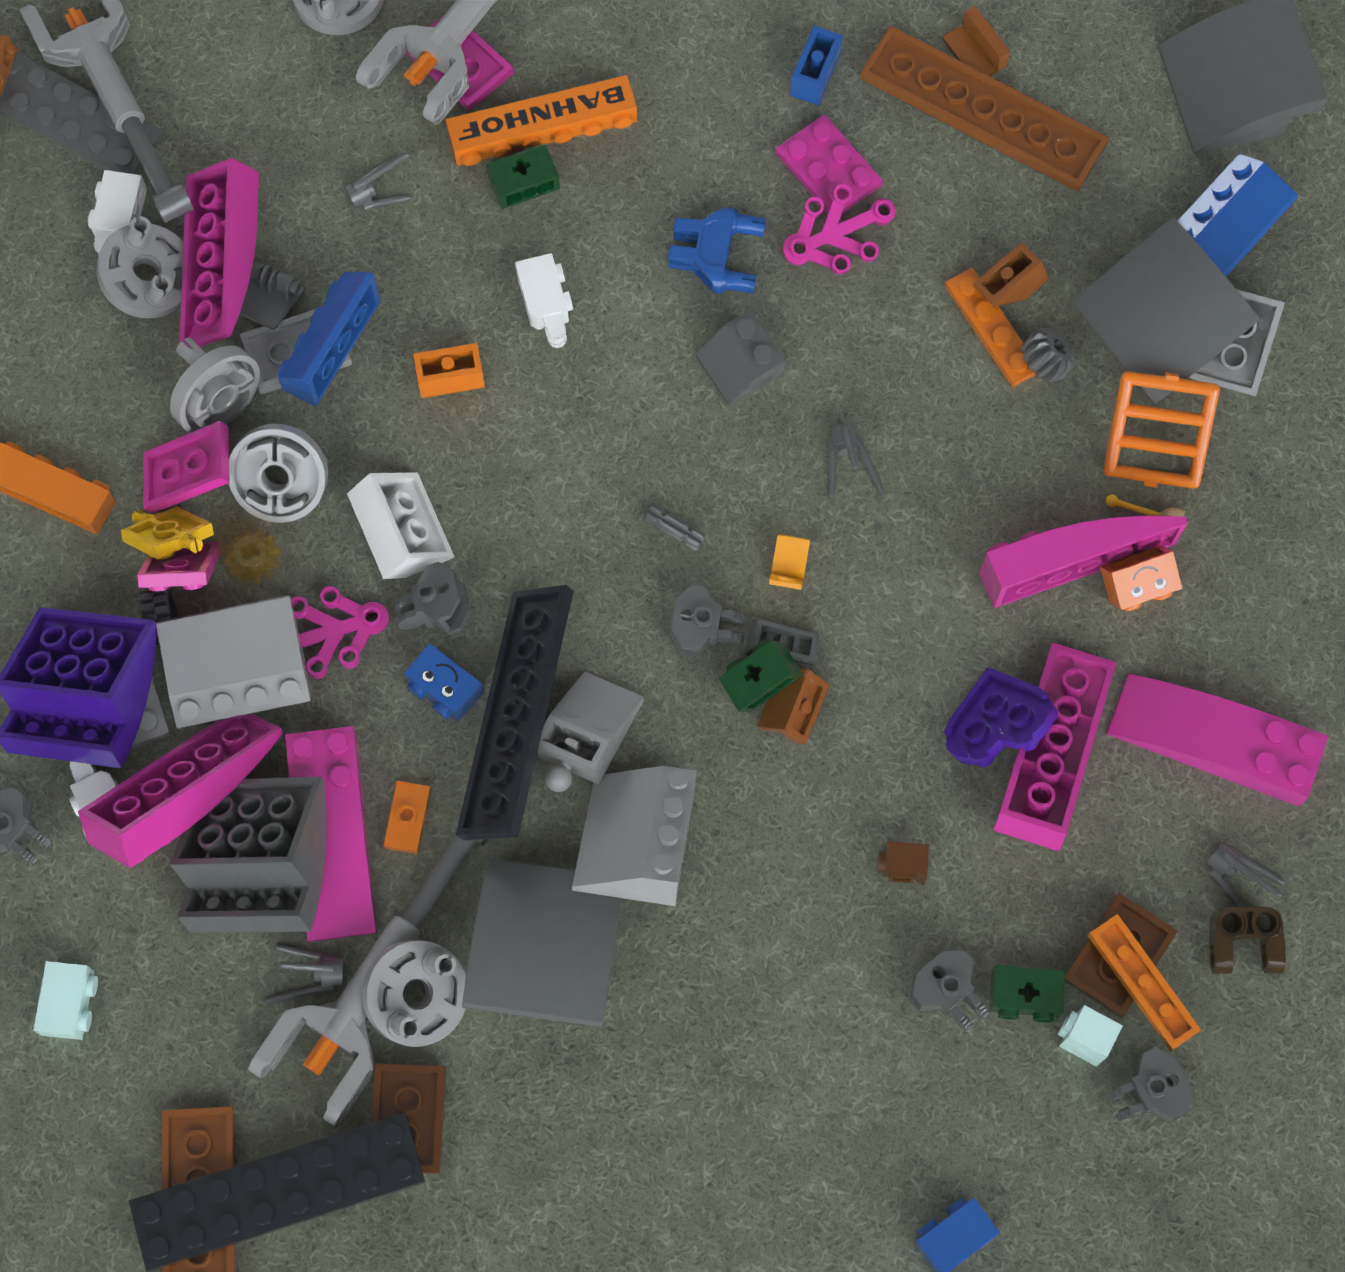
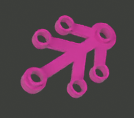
[782,184,896,275]
[291,586,389,679]

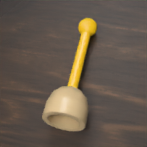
[1106,494,1186,516]

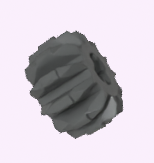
[1021,327,1076,383]

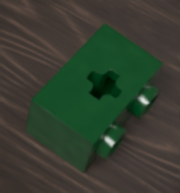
[486,144,560,210]
[719,639,804,712]
[989,965,1065,1023]

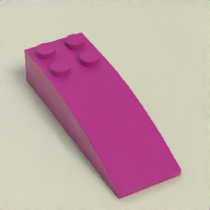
[179,158,259,348]
[979,516,1188,609]
[994,642,1117,852]
[1107,673,1329,807]
[78,713,283,868]
[285,726,377,942]

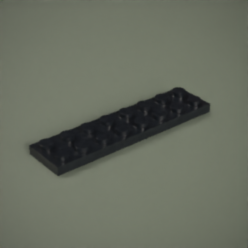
[456,585,574,841]
[129,1112,426,1272]

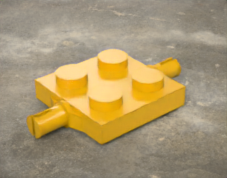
[121,506,214,560]

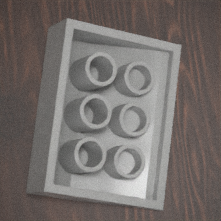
[1189,289,1285,396]
[156,595,312,728]
[572,766,697,906]

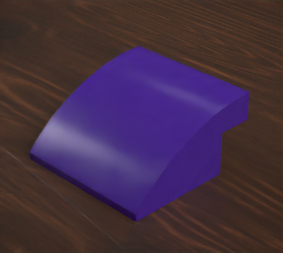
[0,607,156,768]

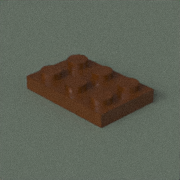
[1065,893,1178,1019]
[371,1064,446,1174]

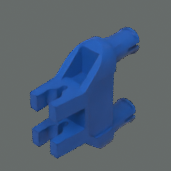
[668,207,766,295]

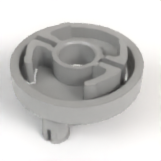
[293,0,384,35]
[96,216,184,318]
[170,338,260,433]
[228,424,328,523]
[362,940,466,1047]

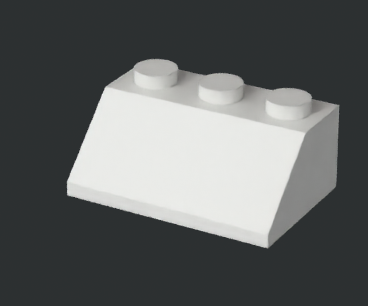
[347,472,454,579]

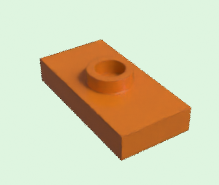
[383,781,431,854]

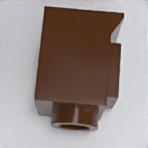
[877,841,929,885]

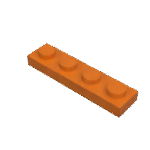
[945,267,1035,388]
[1087,914,1201,1051]

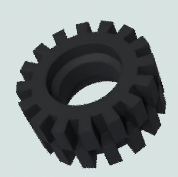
[139,586,177,645]

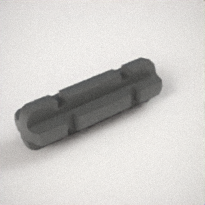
[645,505,705,550]

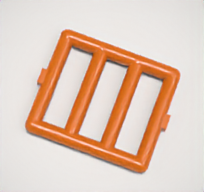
[1103,371,1220,489]

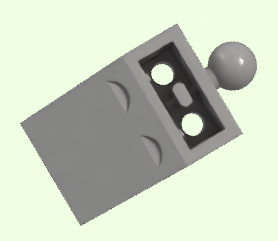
[537,671,644,792]

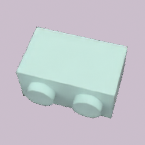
[33,961,98,1040]
[1058,1005,1123,1067]

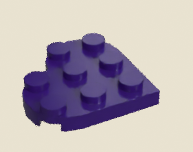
[944,667,1058,767]

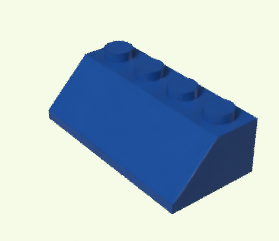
[1178,154,1298,276]
[278,272,380,407]

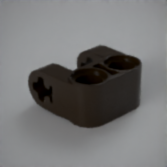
[1209,907,1286,974]

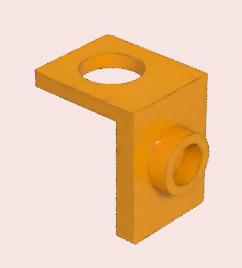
[769,534,810,590]

